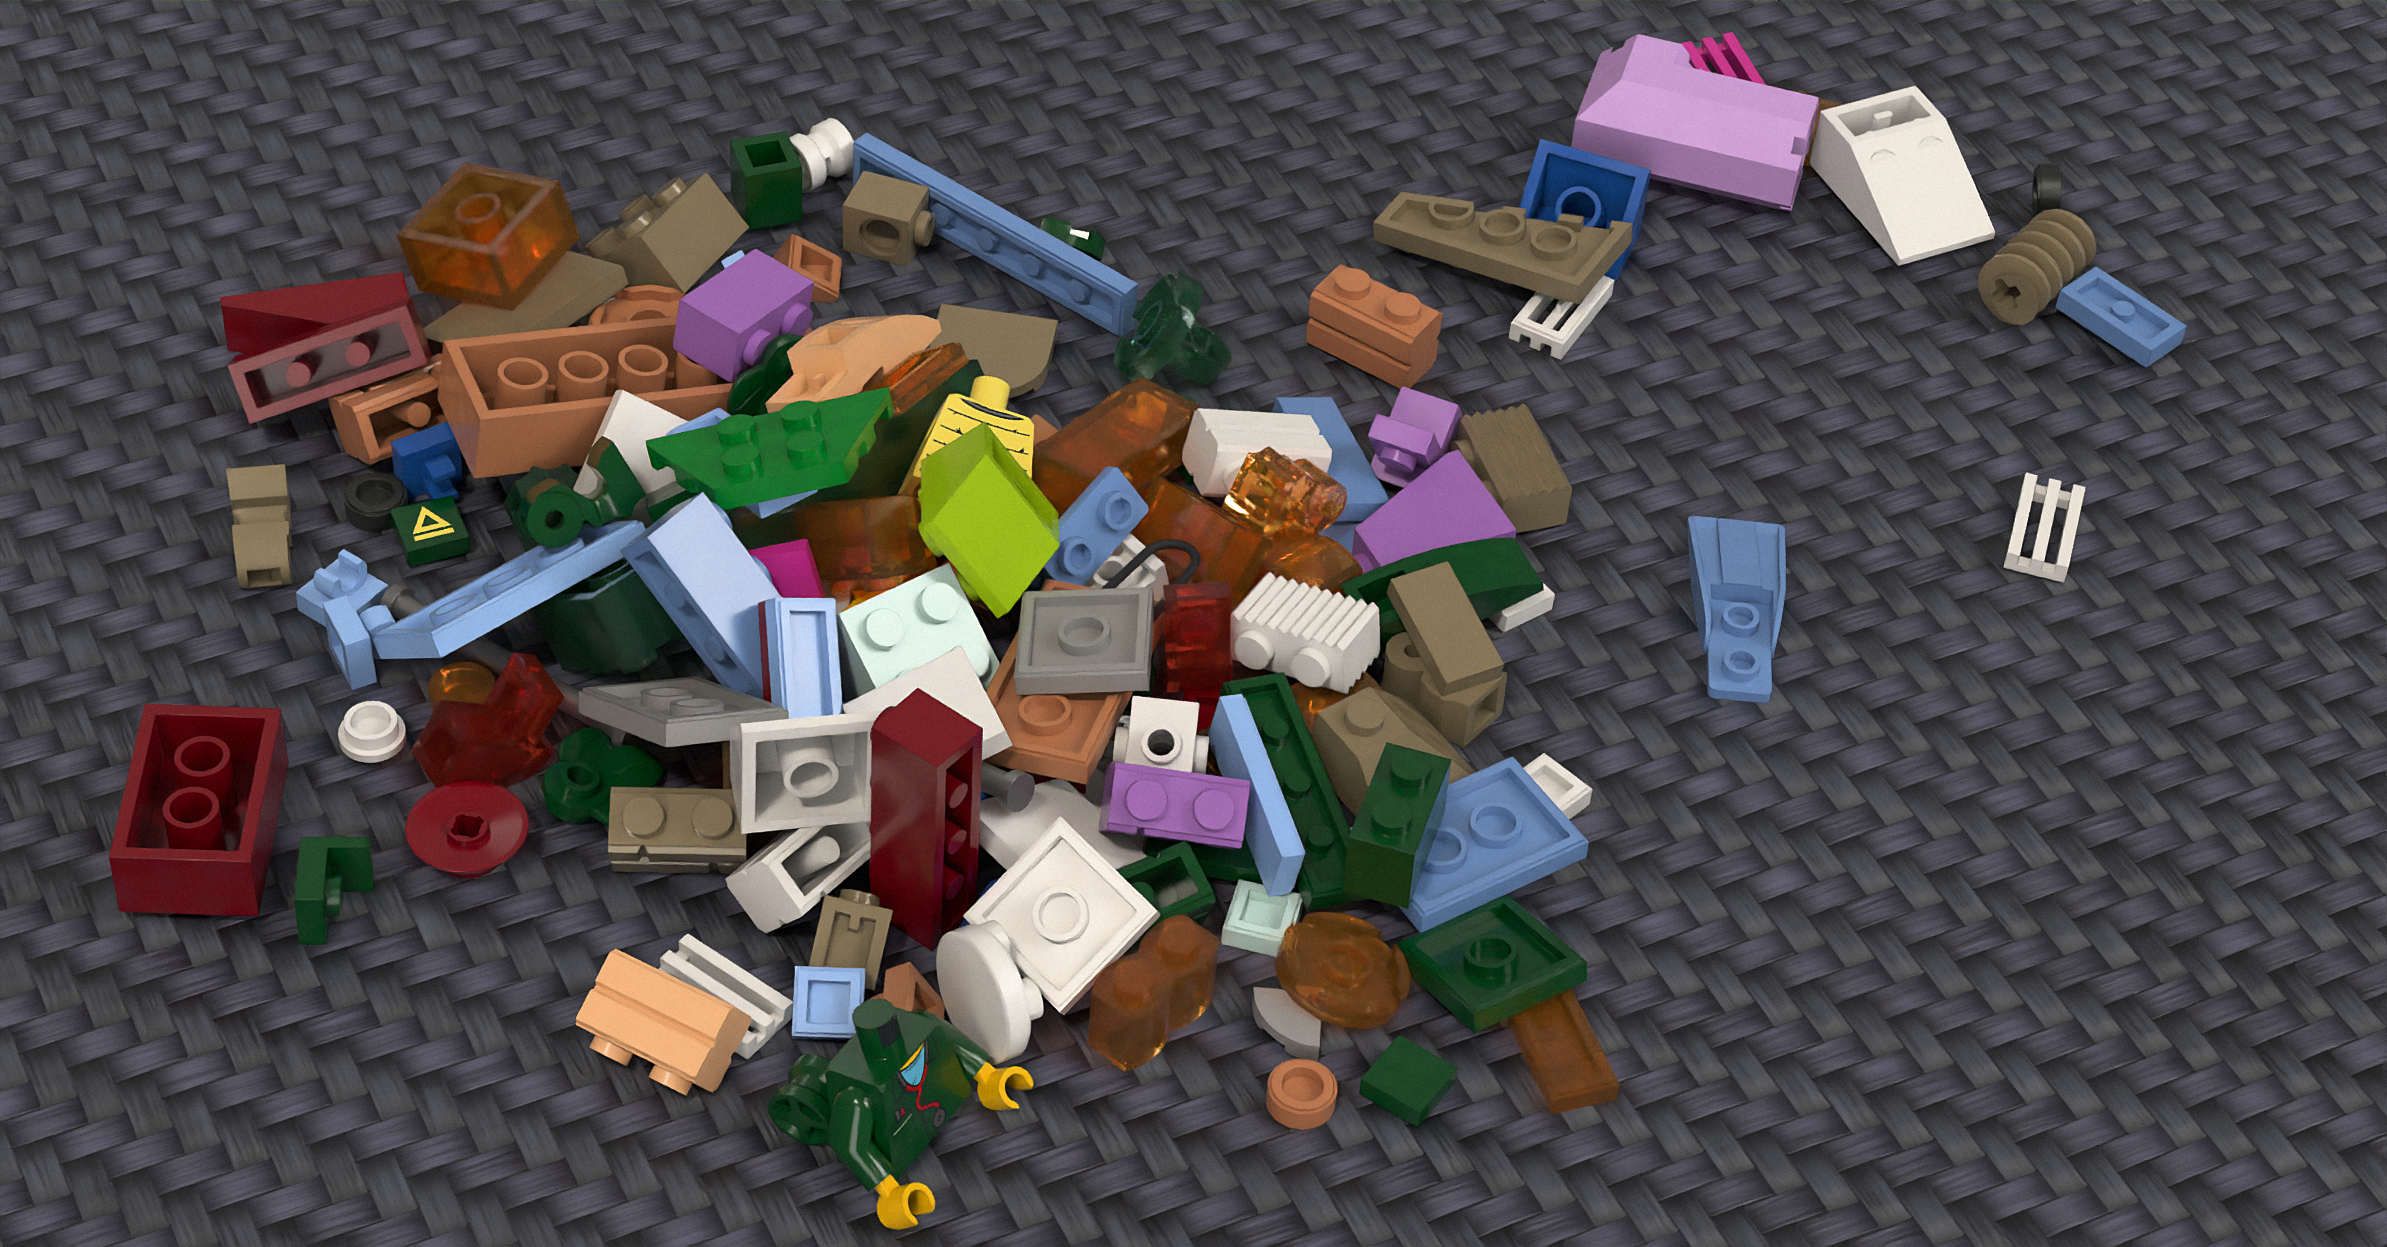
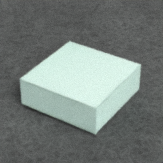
[1221,879,1303,959]

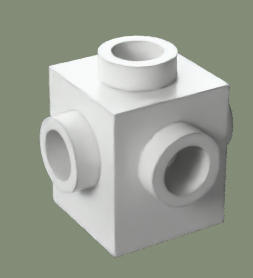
[1113,696,1209,774]

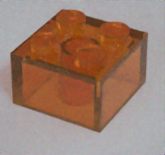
[396,162,580,311]

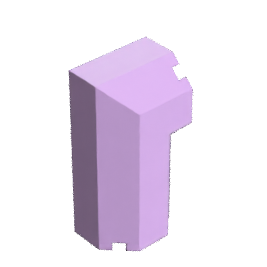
[1571,34,1819,212]

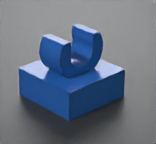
[391,421,463,500]

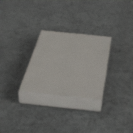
[578,676,789,747]

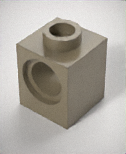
[843,170,936,267]

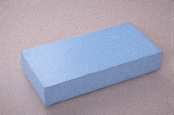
[765,598,843,719]

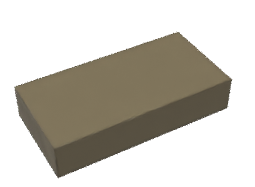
[1387,561,1504,697]

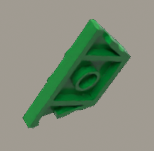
[645,387,894,510]

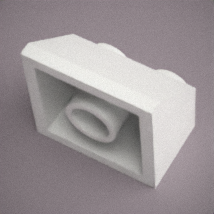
[730,711,880,834]

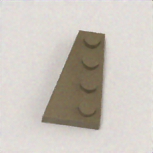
[1373,192,1632,305]

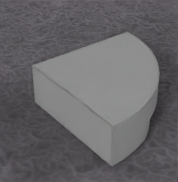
[1252,987,1322,1062]

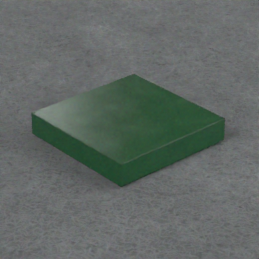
[1396,894,1587,1033]

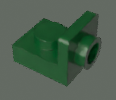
[294,835,374,945]

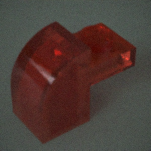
[1158,581,1233,693]
[411,652,564,788]

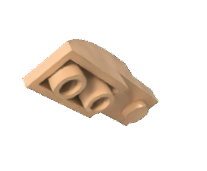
[765,314,942,413]

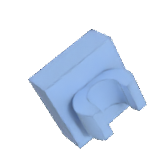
[296,549,388,627]
[322,595,395,690]

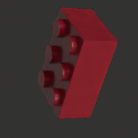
[109,704,289,916]

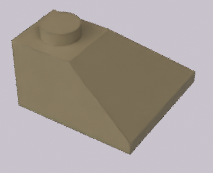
[1312,686,1476,817]

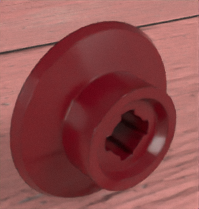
[405,780,529,878]

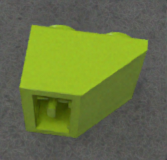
[918,421,1060,618]

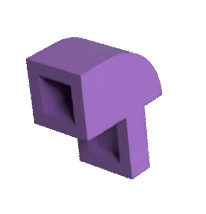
[1368,386,1463,489]

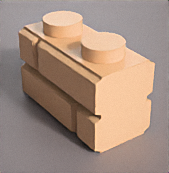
[576,949,751,1096]

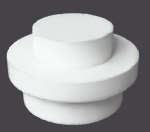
[338,701,406,763]

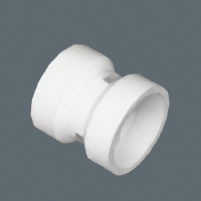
[789,118,854,193]

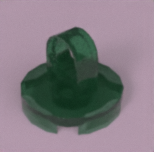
[1113,270,1232,385]

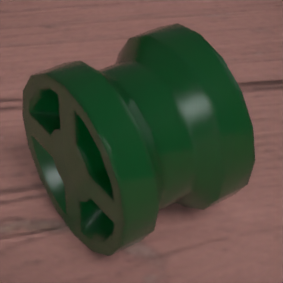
[767,1054,831,1145]

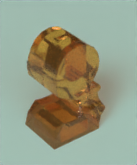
[1222,446,1347,537]

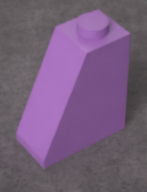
[1346,450,1517,580]

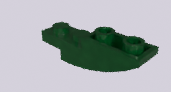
[1340,537,1544,656]

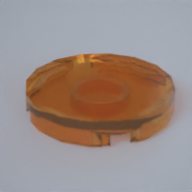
[1274,912,1411,1029]

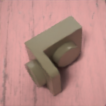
[808,889,893,994]

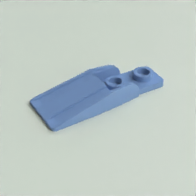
[1687,516,1786,703]

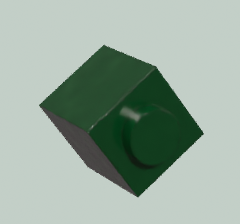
[730,131,803,231]

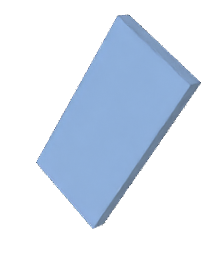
[372,520,646,659]

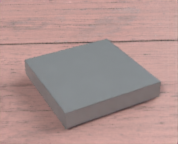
[1014,587,1155,695]

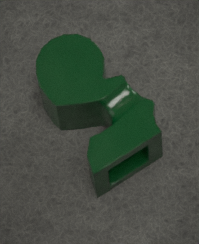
[518,436,646,548]

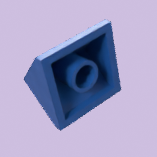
[1519,139,1651,281]

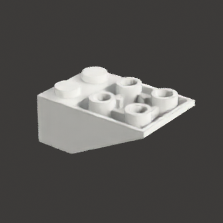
[1809,86,1995,266]

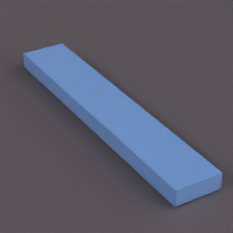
[853,132,1138,338]

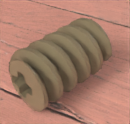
[1978,209,2096,325]

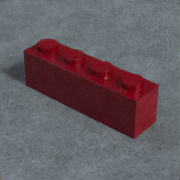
[869,688,983,951]

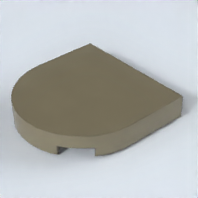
[929,303,1058,405]

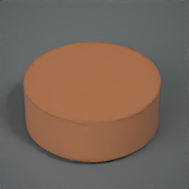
[1266,1059,1338,1130]

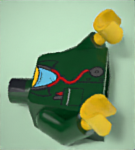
[825,998,1033,1230]

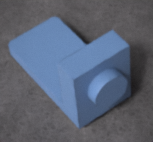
[1024,466,1148,592]

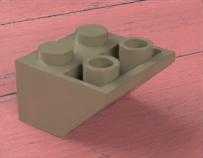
[585,172,749,294]

